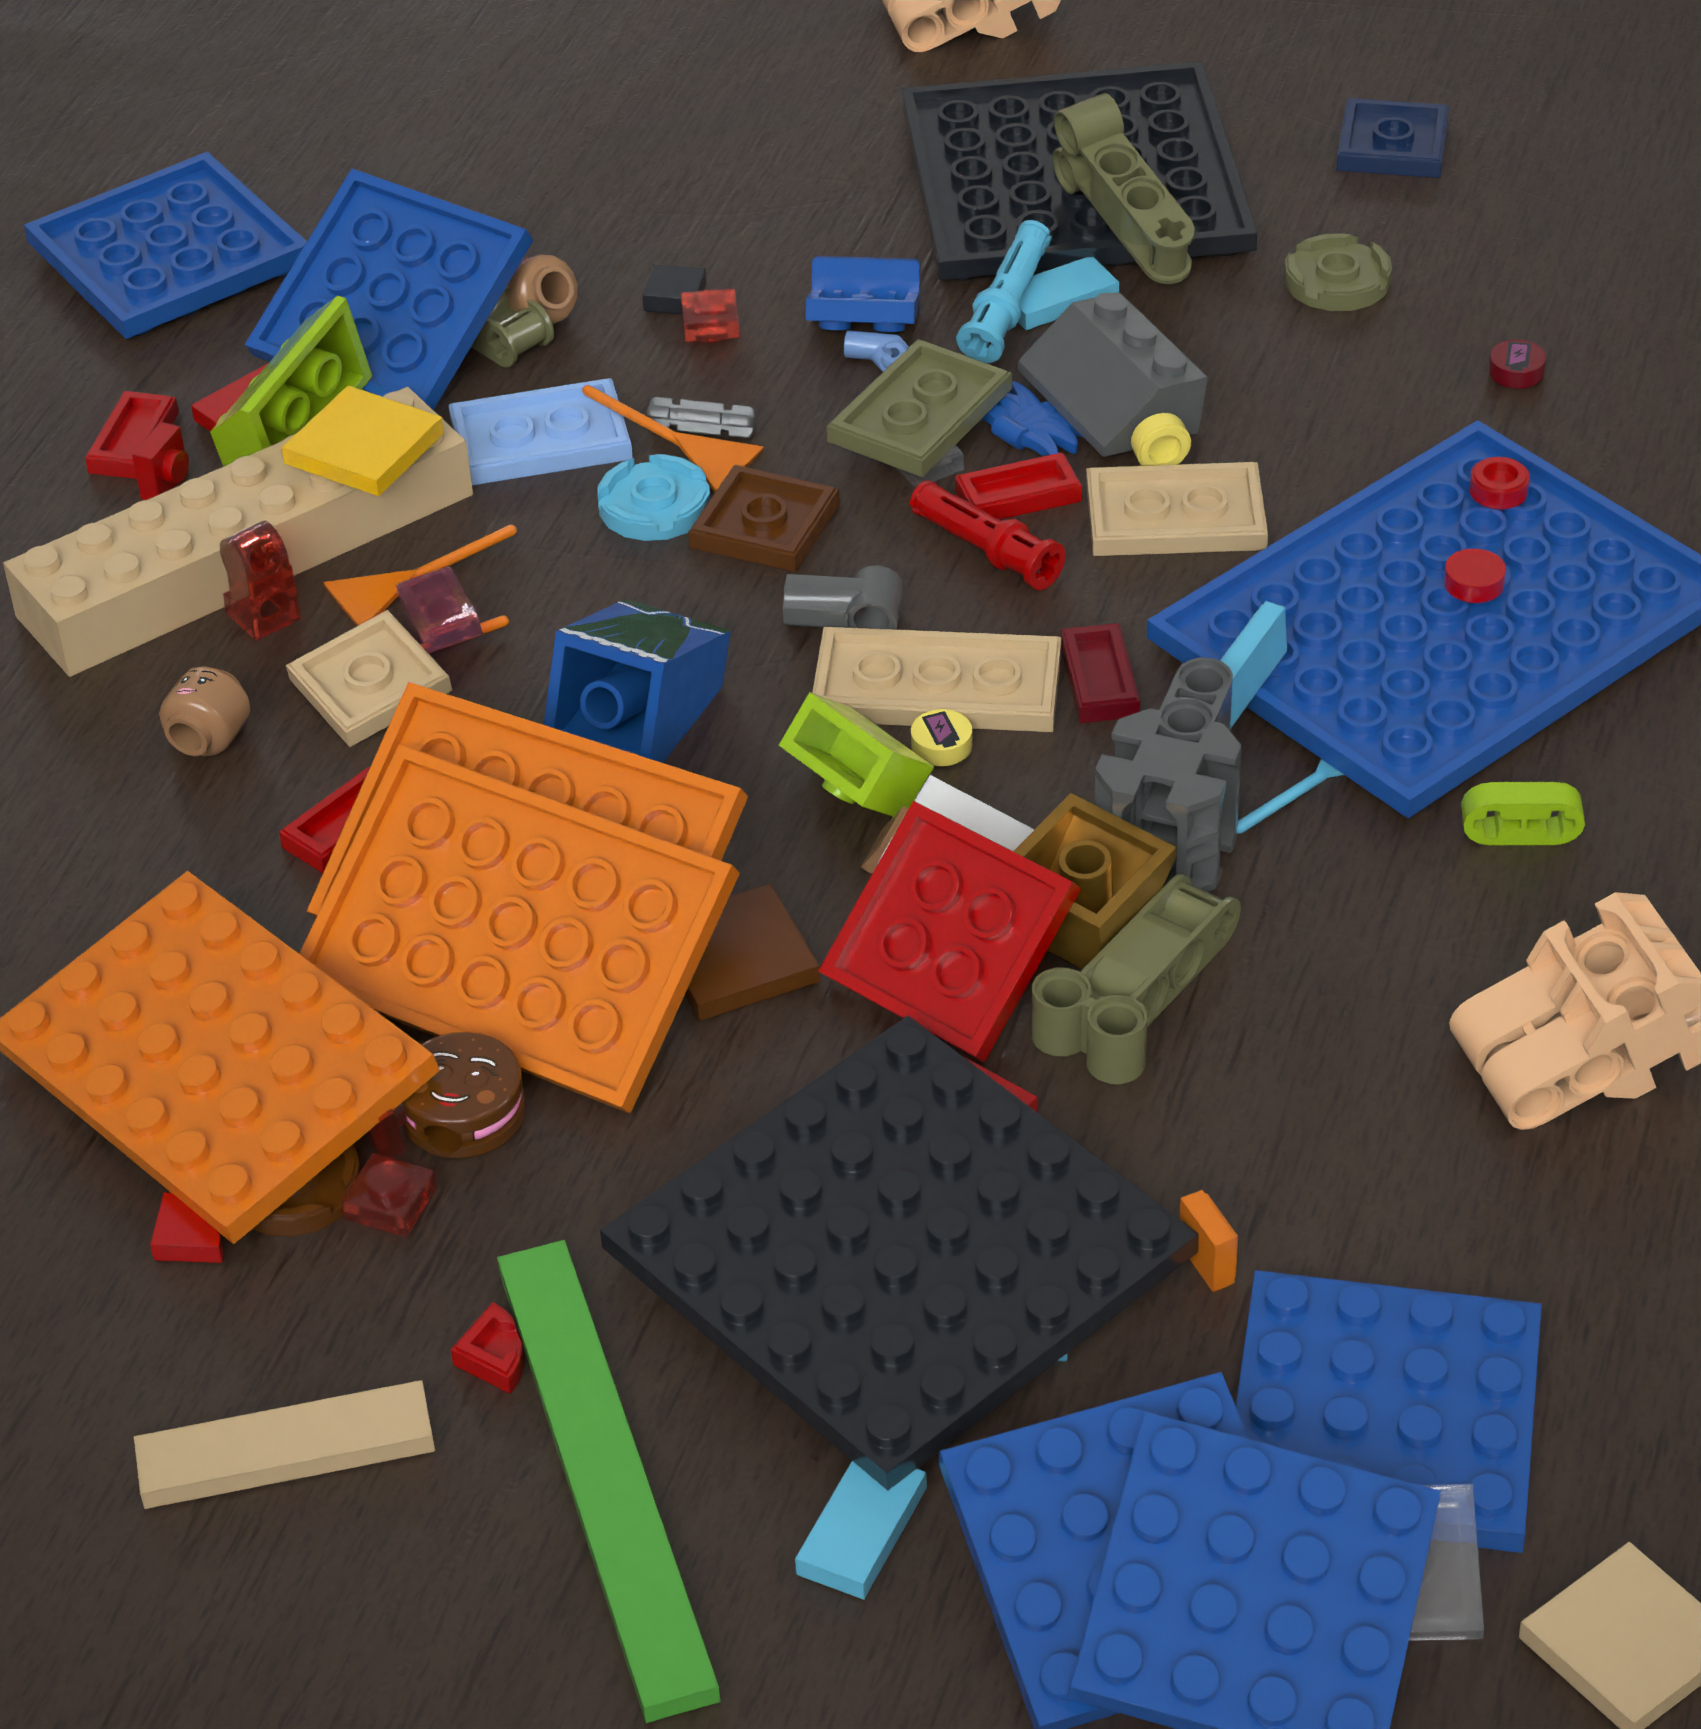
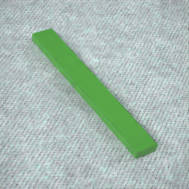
[497,1240,720,1723]

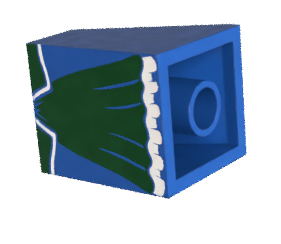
[543,599,731,763]

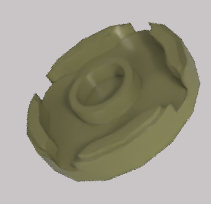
[1284,233,1392,311]

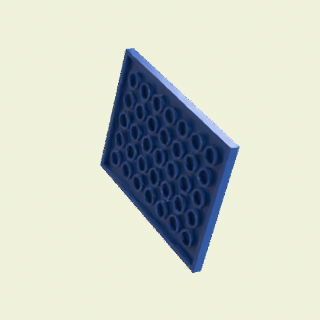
[1147,420,1701,818]

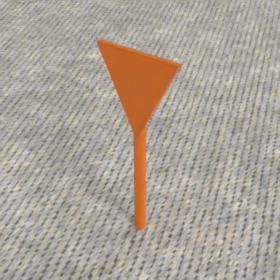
[582,385,764,493]
[323,525,517,626]

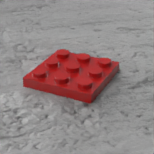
[818,800,1081,1063]

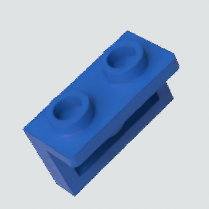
[805,256,920,332]

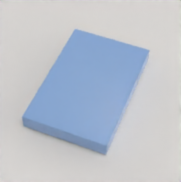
[449,378,633,485]

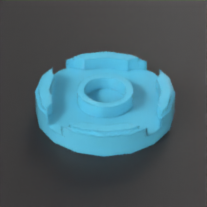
[597,454,710,541]

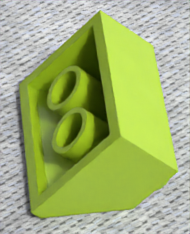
[210,295,373,467]

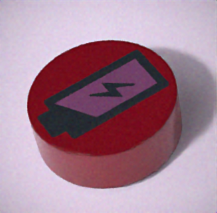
[1489,339,1546,389]

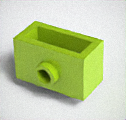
[779,692,934,817]

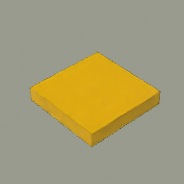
[281,385,444,496]

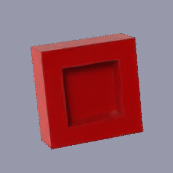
[132,422,189,500]

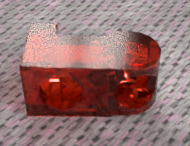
[220,520,301,641]

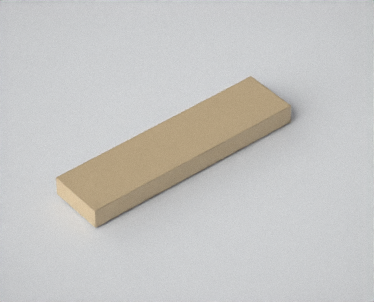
[134,1380,435,1509]

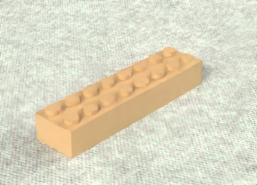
[3,387,473,677]

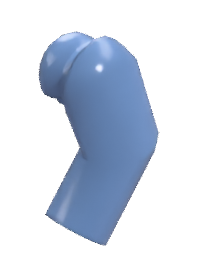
[844,330,909,372]

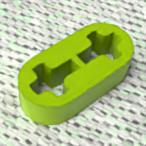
[1461,782,1585,845]

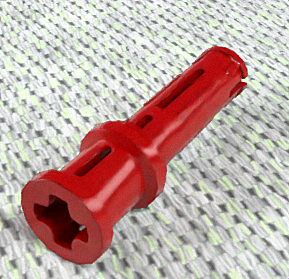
[910,480,1066,591]

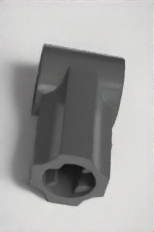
[782,565,905,630]

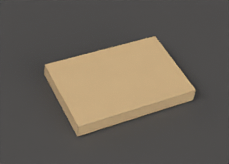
[1086,462,1268,556]

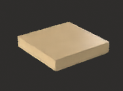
[286,610,452,747]
[1519,1542,1701,1729]

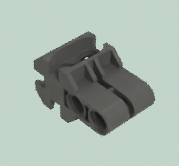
[1095,657,1241,892]

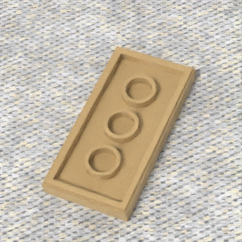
[812,627,1061,732]

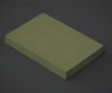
[827,339,1012,477]

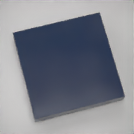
[1336,98,1449,178]

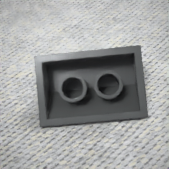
[1017,292,1208,457]

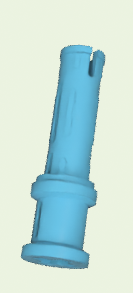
[956,220,1052,363]

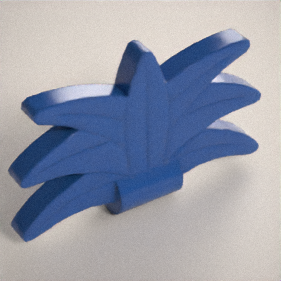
[982,381,1083,457]

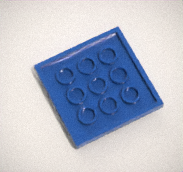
[24,152,307,339]
[245,168,534,410]
[1236,1270,1542,1553]
[938,1372,1249,1729]
[1068,1411,1441,1729]

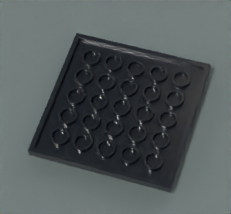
[902,61,1257,280]
[600,1015,1199,1491]

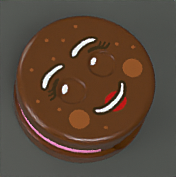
[400,1032,526,1158]

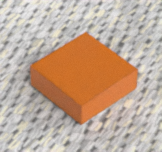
[1180,1190,1238,1292]

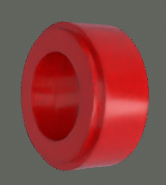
[1469,457,1530,509]
[1444,549,1506,603]

